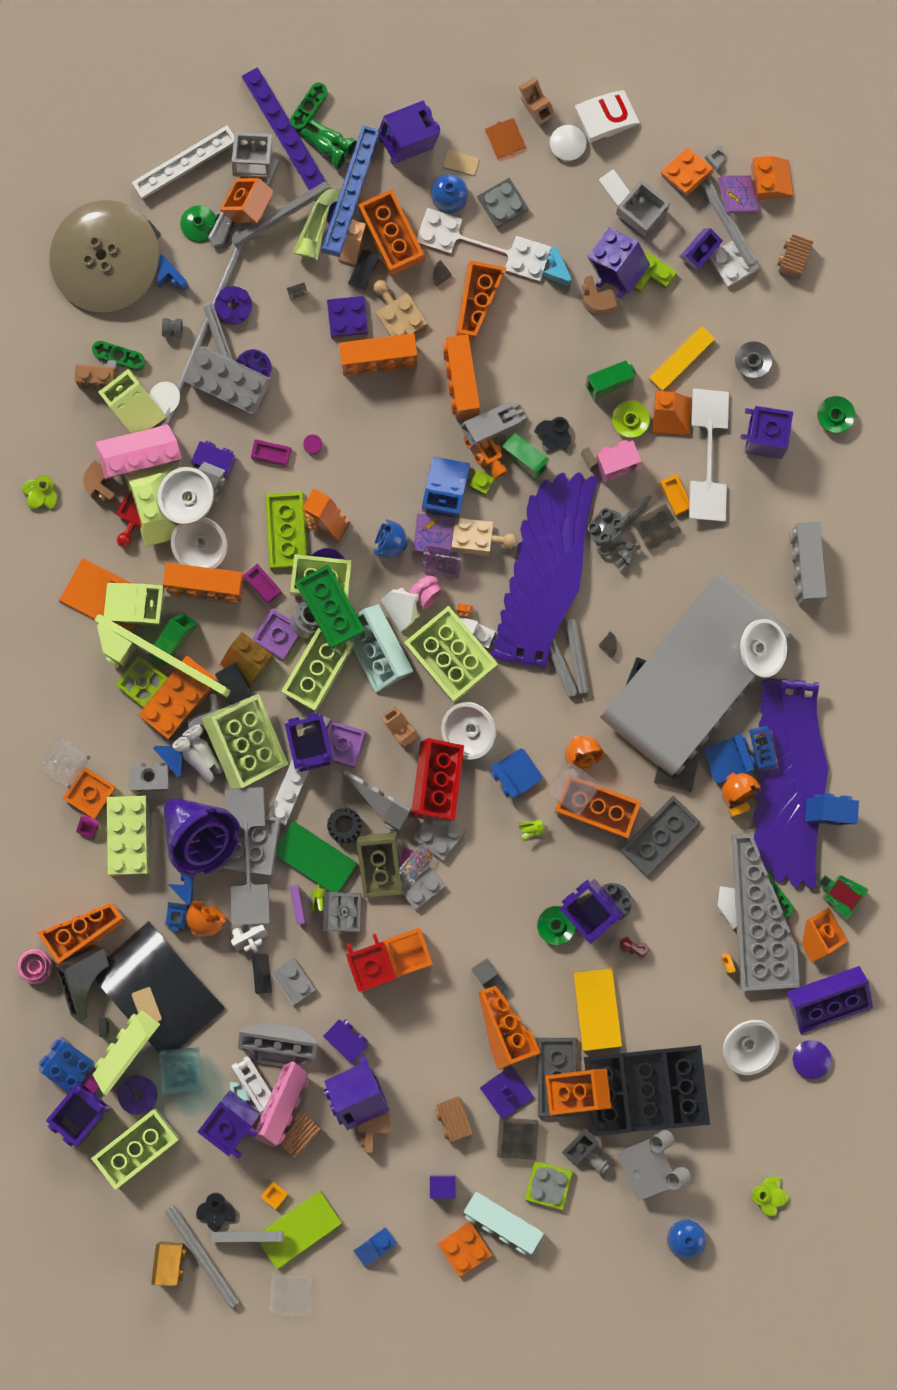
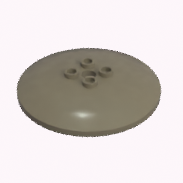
[50,200,160,313]

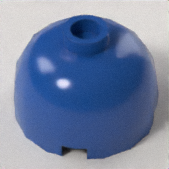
[431,174,468,213]
[374,519,408,559]
[667,1219,706,1260]

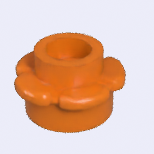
[455,603,474,617]

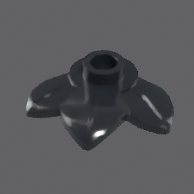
[534,417,571,451]
[196,1192,236,1232]

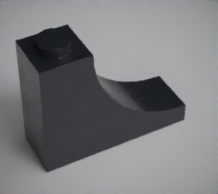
[55,944,109,1021]

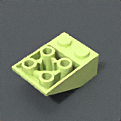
[99,369,166,434]
[104,583,165,627]

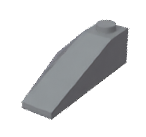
[344,770,412,832]

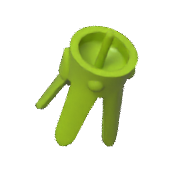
[519,819,548,841]
[311,884,327,914]

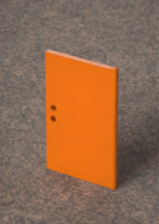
[59,558,137,633]

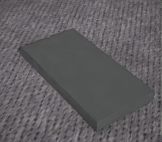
[619,796,701,877]
[537,1038,577,1117]

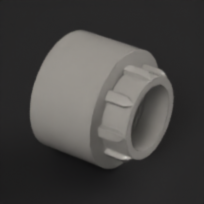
[290,602,318,638]

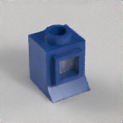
[165,902,189,932]

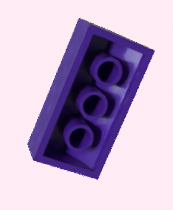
[787,966,873,1034]

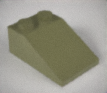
[356,832,402,898]

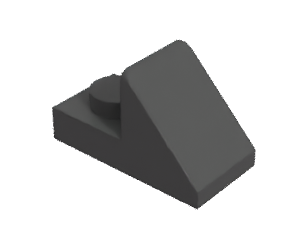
[471,958,509,995]
[562,1128,600,1166]

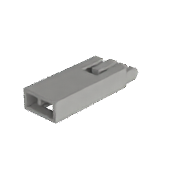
[460,402,528,447]

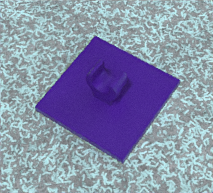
[480,1065,534,1120]

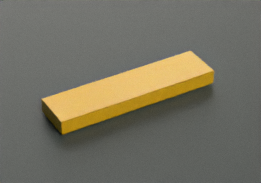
[649,326,715,391]

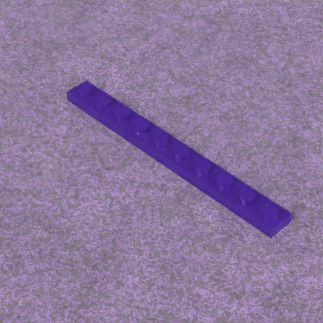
[242,67,337,225]

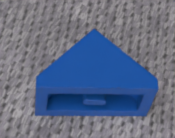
[153,745,184,779]

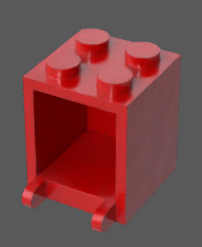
[346,934,397,993]

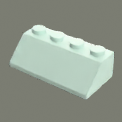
[349,604,413,692]

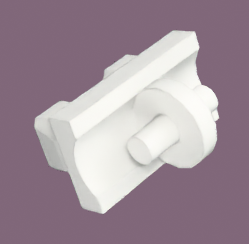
[231,924,269,954]

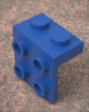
[703,734,756,784]
[490,748,542,800]
[39,1037,95,1092]

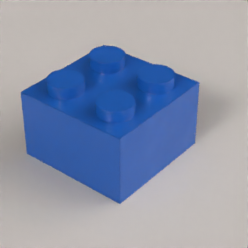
[805,793,859,826]

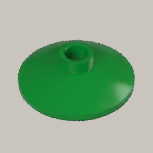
[180,205,216,242]
[817,396,855,433]
[537,906,576,945]

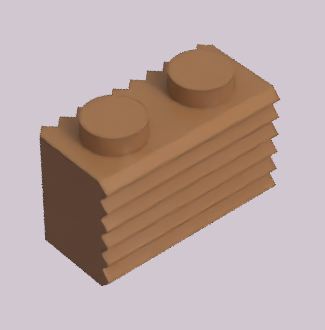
[777,234,814,280]
[74,364,116,390]
[434,1096,473,1142]
[280,1113,322,1159]

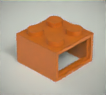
[383,927,433,978]

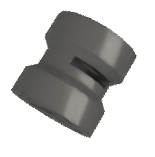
[162,318,183,338]

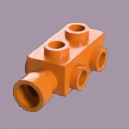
[463,436,508,479]

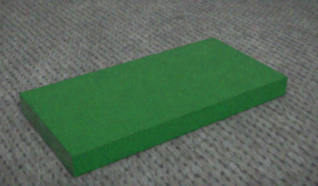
[295,564,365,650]
[276,821,358,892]

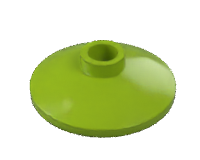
[612,400,650,438]

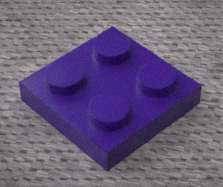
[327,296,368,338]

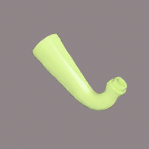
[293,188,341,260]

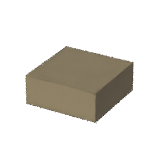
[581,447,598,470]

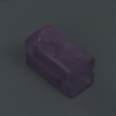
[421,545,463,580]

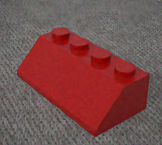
[411,738,464,821]

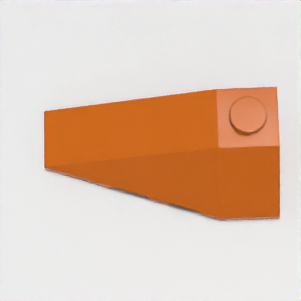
[478,986,541,1070]

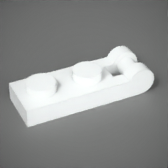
[232,1056,272,1112]

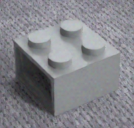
[232,132,273,178]
[616,179,670,237]

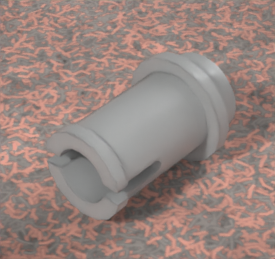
[583,1151,609,1174]

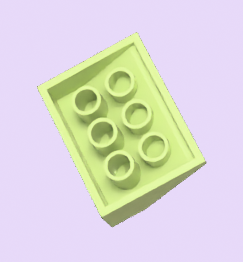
[404,606,498,703]
[202,694,288,789]

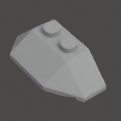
[238,1022,318,1067]

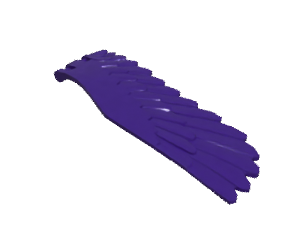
[491,472,598,670]
[753,678,828,889]

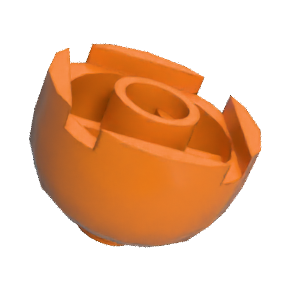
[565,736,605,772]
[722,773,761,809]
[186,900,226,937]

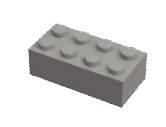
[184,346,271,414]
[789,521,827,605]

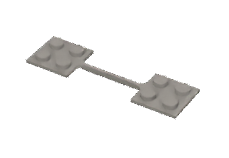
[225,787,270,925]

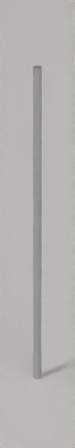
[160,156,279,426]

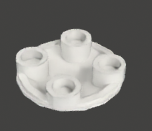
[550,125,587,162]

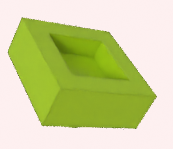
[469,469,494,495]

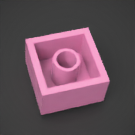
[596,440,641,483]

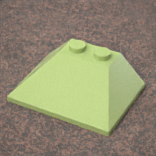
[124,461,190,547]

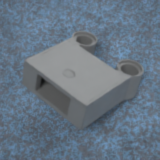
[617,1130,691,1201]

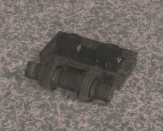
[632,504,681,551]

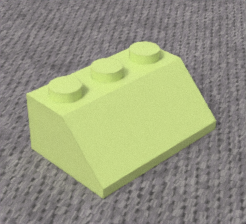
[290,554,352,599]

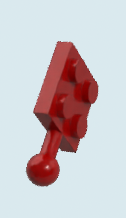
[116,490,142,548]

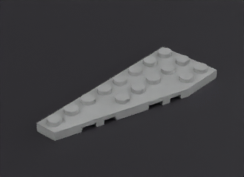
[731,834,800,991]

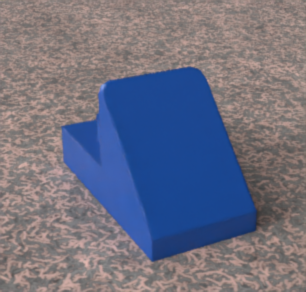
[157,254,189,291]
[168,874,194,905]
[353,1227,397,1267]

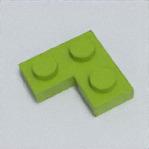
[633,251,677,293]

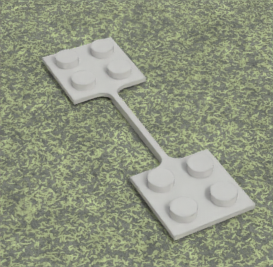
[417,208,551,282]
[689,388,729,522]

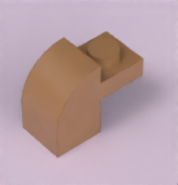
[519,77,555,125]
[582,275,617,315]
[83,460,117,504]
[380,706,419,747]
[358,1113,390,1153]

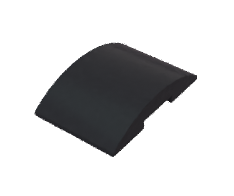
[95,921,225,1060]
[584,1045,710,1136]

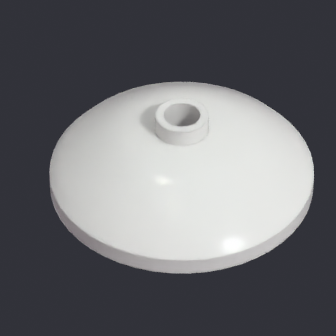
[158,467,214,524]
[171,517,228,569]
[740,619,787,677]
[441,702,496,759]
[723,1020,779,1075]

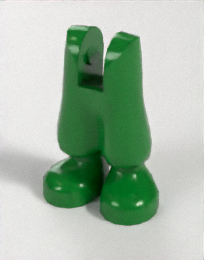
[300,119,357,169]

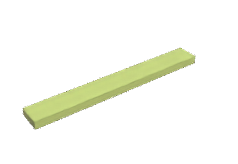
[95,614,230,697]

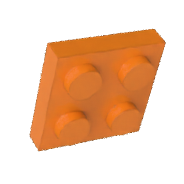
[661,147,714,196]
[62,766,116,819]
[438,1221,492,1277]

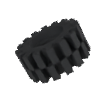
[327,808,362,843]

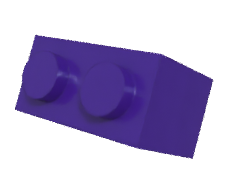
[679,228,723,269]
[191,441,236,480]
[323,1019,368,1063]

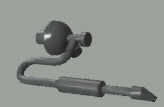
[597,495,651,569]

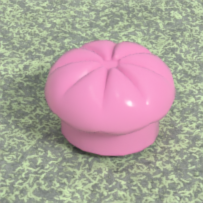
[409,576,442,609]
[18,949,53,984]

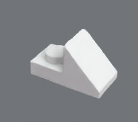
[460,617,496,649]

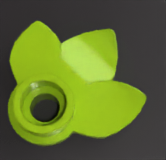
[21,475,57,510]
[751,1176,789,1216]

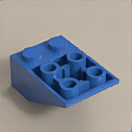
[422,456,470,518]

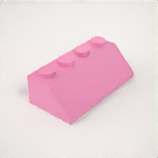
[95,425,182,480]
[252,1062,309,1147]

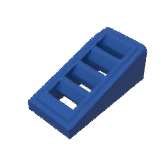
[749,726,777,769]

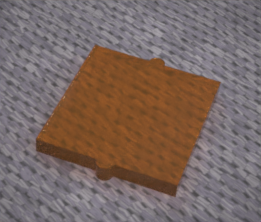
[485,118,526,159]

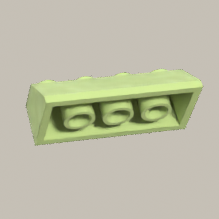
[93,1010,160,1095]

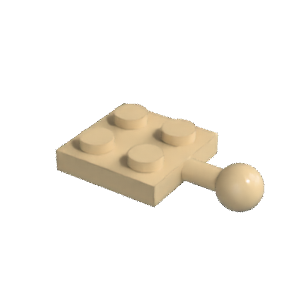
[374,280,428,336]
[451,518,518,556]

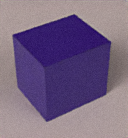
[430,1175,456,1199]

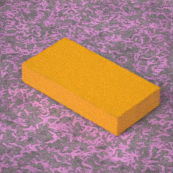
[660,474,689,517]

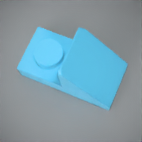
[543,246,572,287]

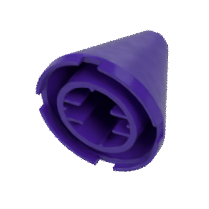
[164,798,241,877]

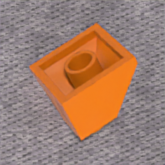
[652,391,692,436]
[802,908,848,962]

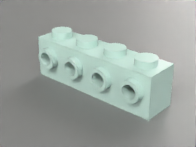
[463,1191,544,1255]

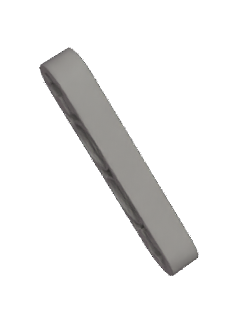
[209,1231,284,1242]

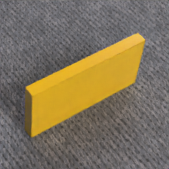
[573,968,622,1051]

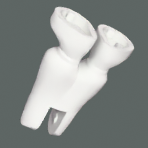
[172,724,223,783]

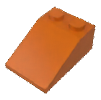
[545,1069,611,1115]

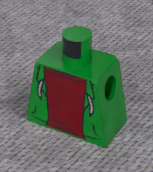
[819,875,869,920]

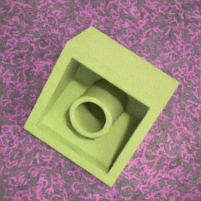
[97,623,136,668]

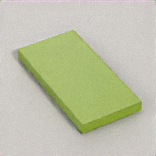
[265,492,307,570]
[259,1190,342,1269]

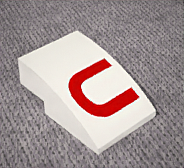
[574,90,640,143]

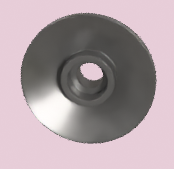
[735,341,773,378]

